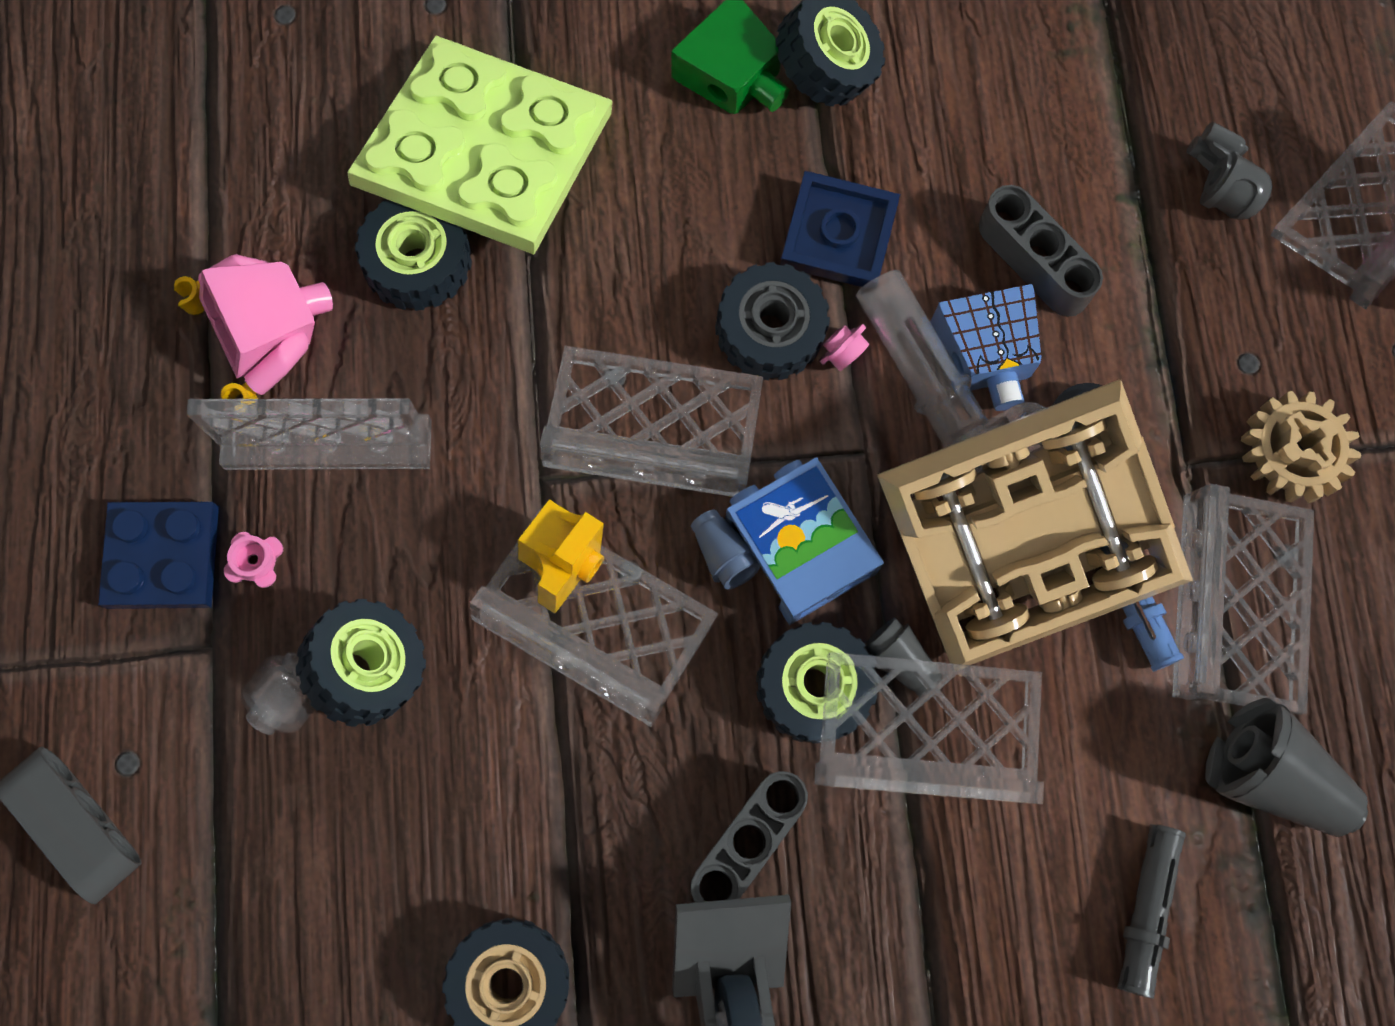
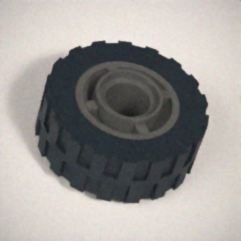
[715,262,830,381]

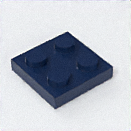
[780,171,900,291]
[98,502,219,609]

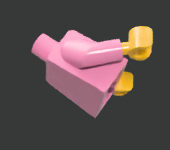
[174,254,333,418]

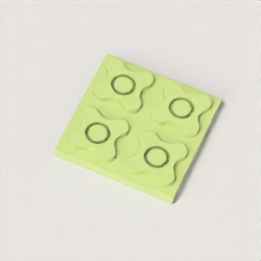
[347,36,612,255]

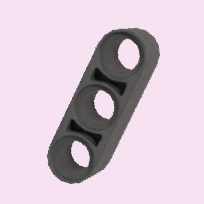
[979,185,1103,317]
[0,747,142,904]
[690,771,808,903]

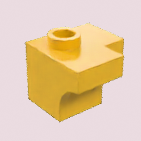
[518,499,604,614]

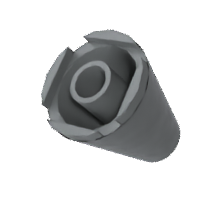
[1205,698,1368,837]

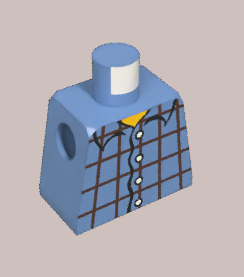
[930,284,1041,411]

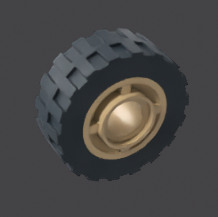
[442,918,570,1026]

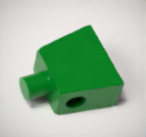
[671,0,790,114]

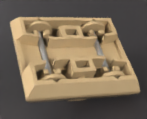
[877,379,1193,671]

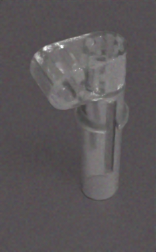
[856,270,1046,473]

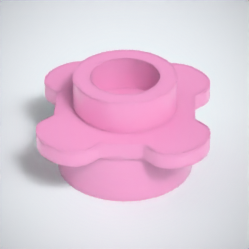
[819,324,869,371]
[224,532,283,588]

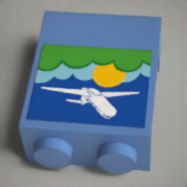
[725,457,884,626]

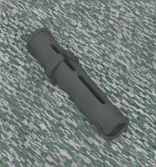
[1117,824,1186,999]

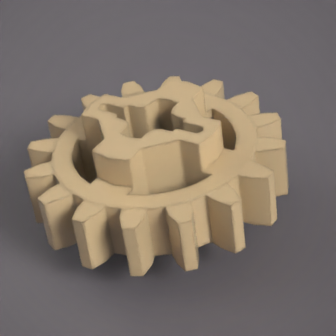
[1241,391,1361,503]

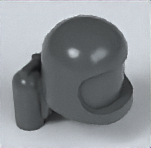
[1187,121,1272,220]

